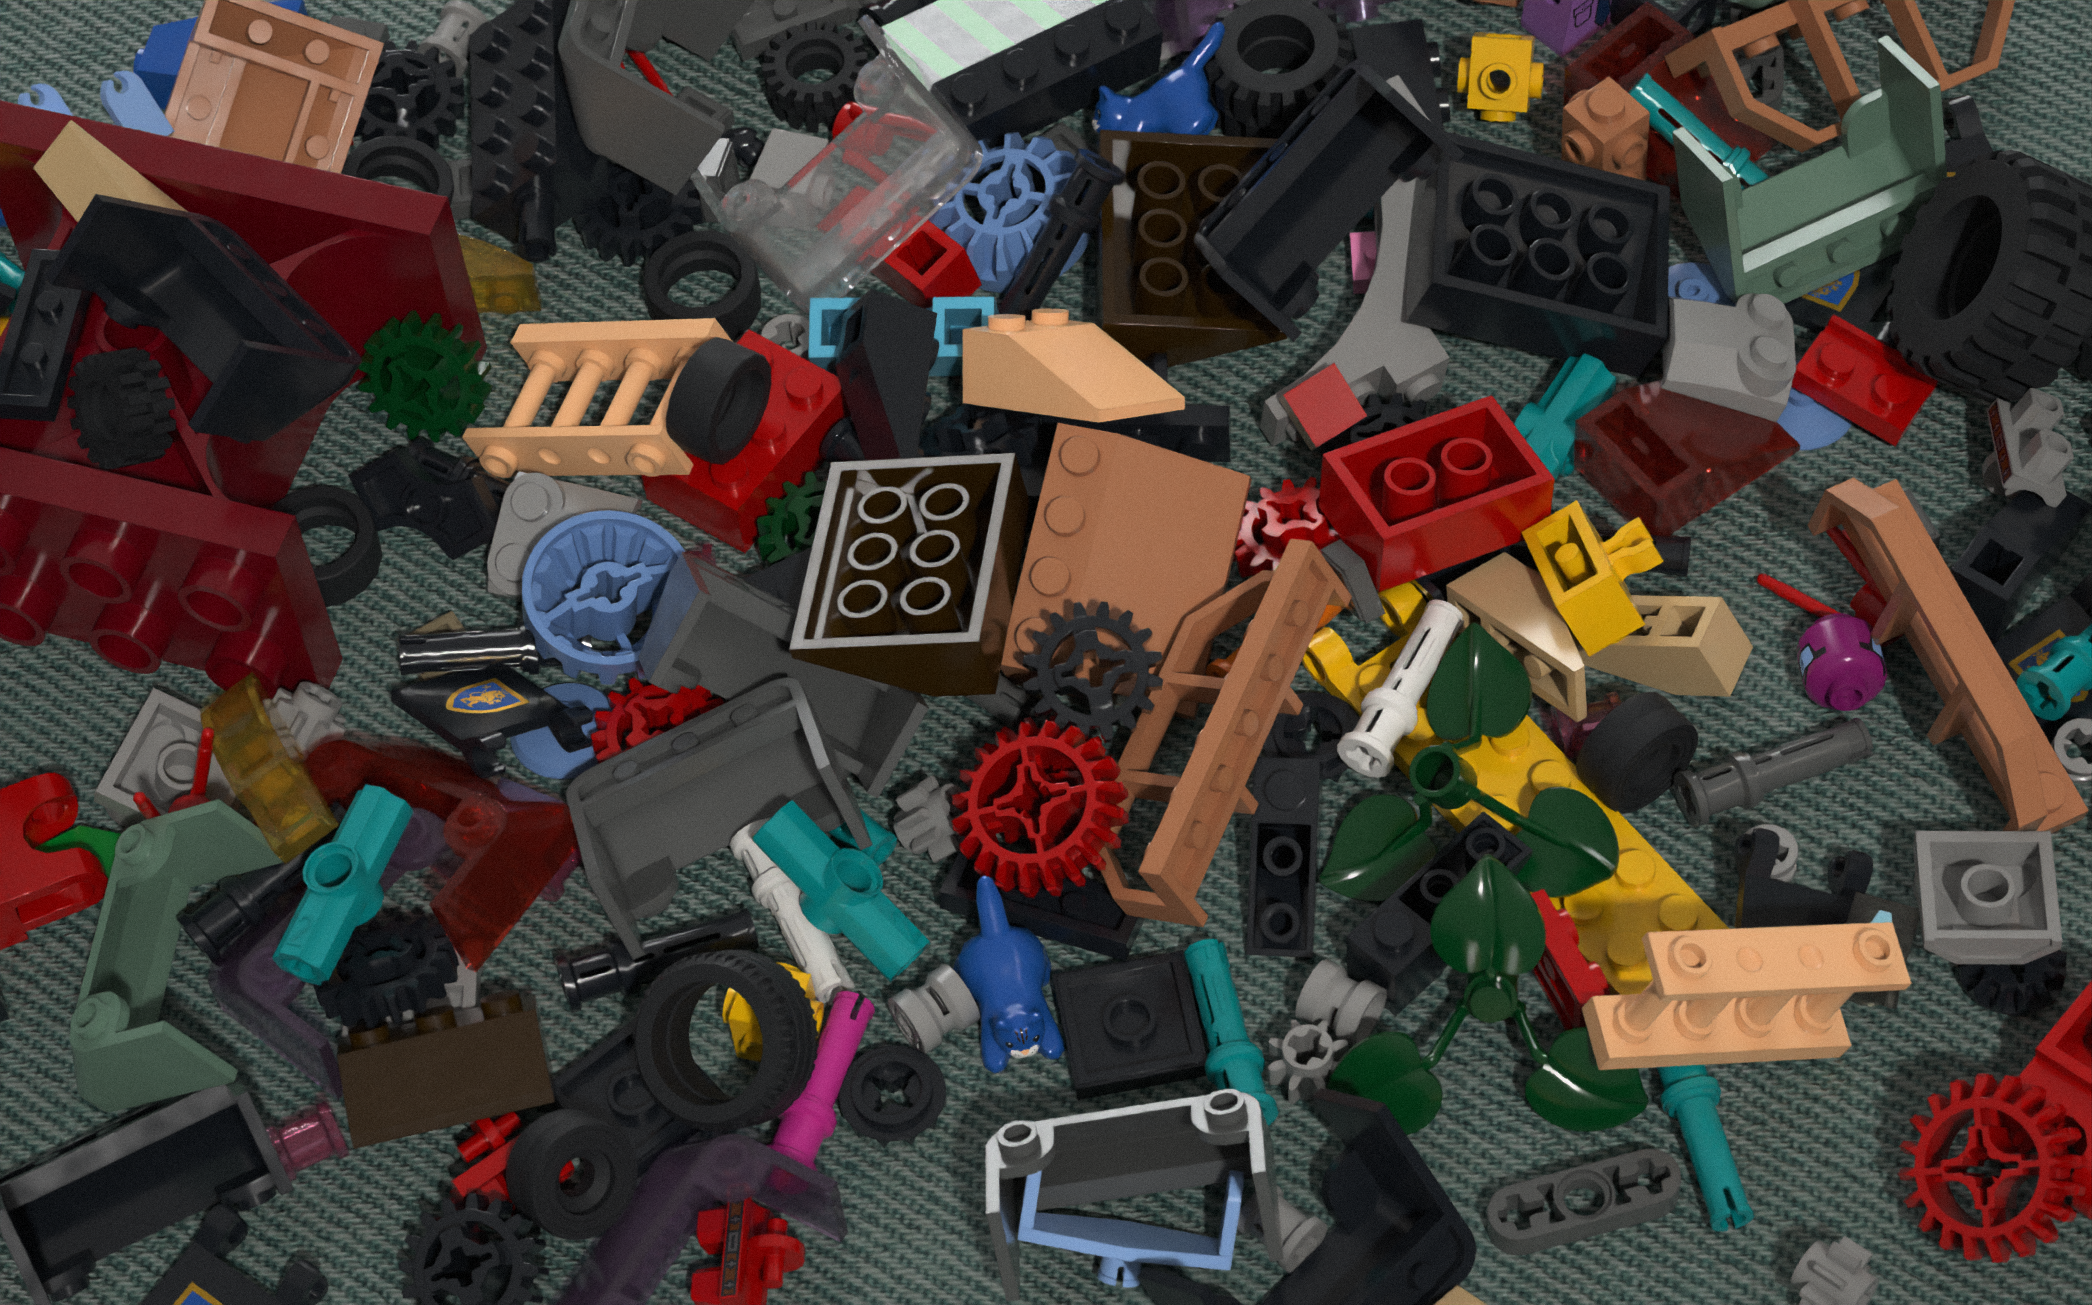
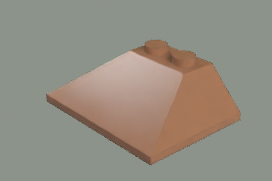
[164,0,384,174]

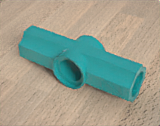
[1514,353,1616,482]
[272,784,414,986]
[752,800,930,982]

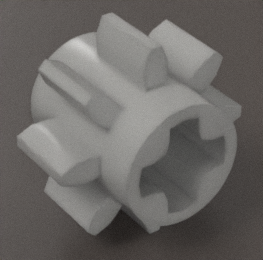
[265,681,347,761]
[894,776,965,863]
[1268,1019,1348,1105]
[1791,1236,1879,1305]

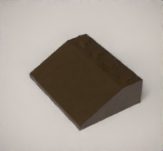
[1094,130,1287,367]
[789,453,1031,697]

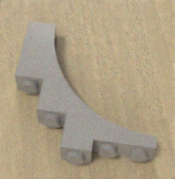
[1260,75,1450,447]

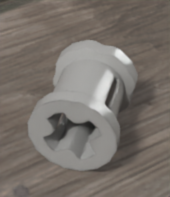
[418,0,489,77]
[1237,1185,1327,1273]

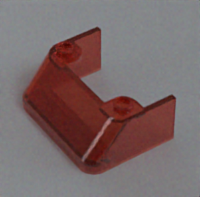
[252,740,578,973]

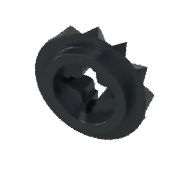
[1263,692,1360,783]
[1957,950,2067,1016]
[839,1046,947,1148]

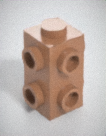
[1561,77,1650,181]

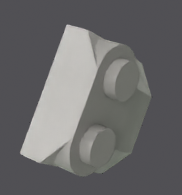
[1661,293,1796,422]
[487,471,642,602]
[94,688,270,828]
[1913,831,2062,965]

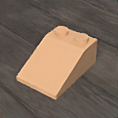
[963,308,1185,423]

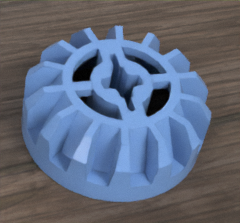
[928,132,1093,293]
[522,510,685,685]

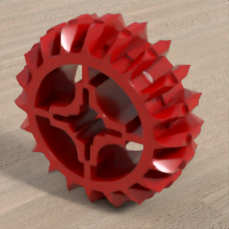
[951,719,1129,899]
[1897,1073,2089,1263]

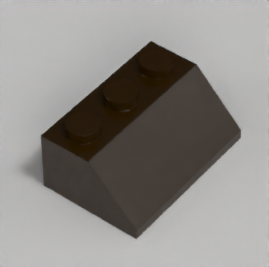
[337,990,555,1149]

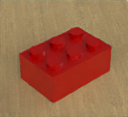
[641,329,851,553]
[1319,395,1555,592]

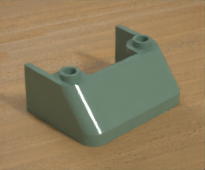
[1672,35,1947,304]
[70,799,289,1112]

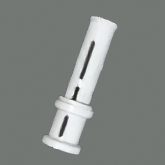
[1337,599,1464,778]
[730,818,855,1005]

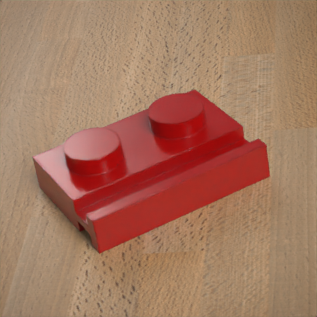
[1792,314,1939,447]
[1531,888,1610,1031]

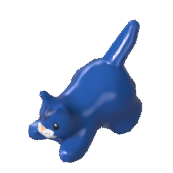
[1091,21,1225,148]
[953,875,1065,1073]

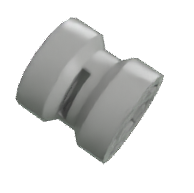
[1295,959,1387,1047]
[888,964,980,1054]

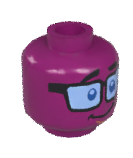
[1796,613,1887,711]

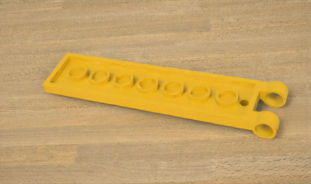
[1302,581,1729,995]

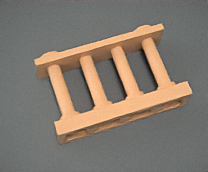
[462,318,732,478]
[1582,922,1912,1070]

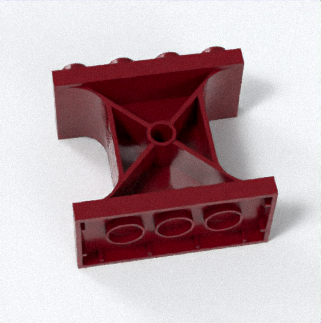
[0,100,487,702]

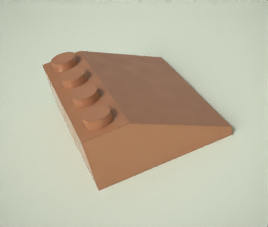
[1001,423,1252,720]

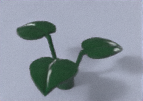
[1319,623,1619,903]
[1326,854,1648,1135]

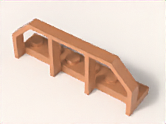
[1664,0,2015,153]
[1807,478,2089,834]
[1099,539,1352,927]

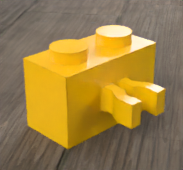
[1521,500,1664,657]

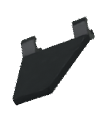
[1734,828,1873,929]

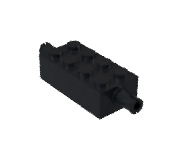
[470,0,609,263]

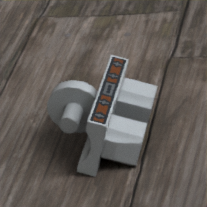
[1982,388,2074,507]

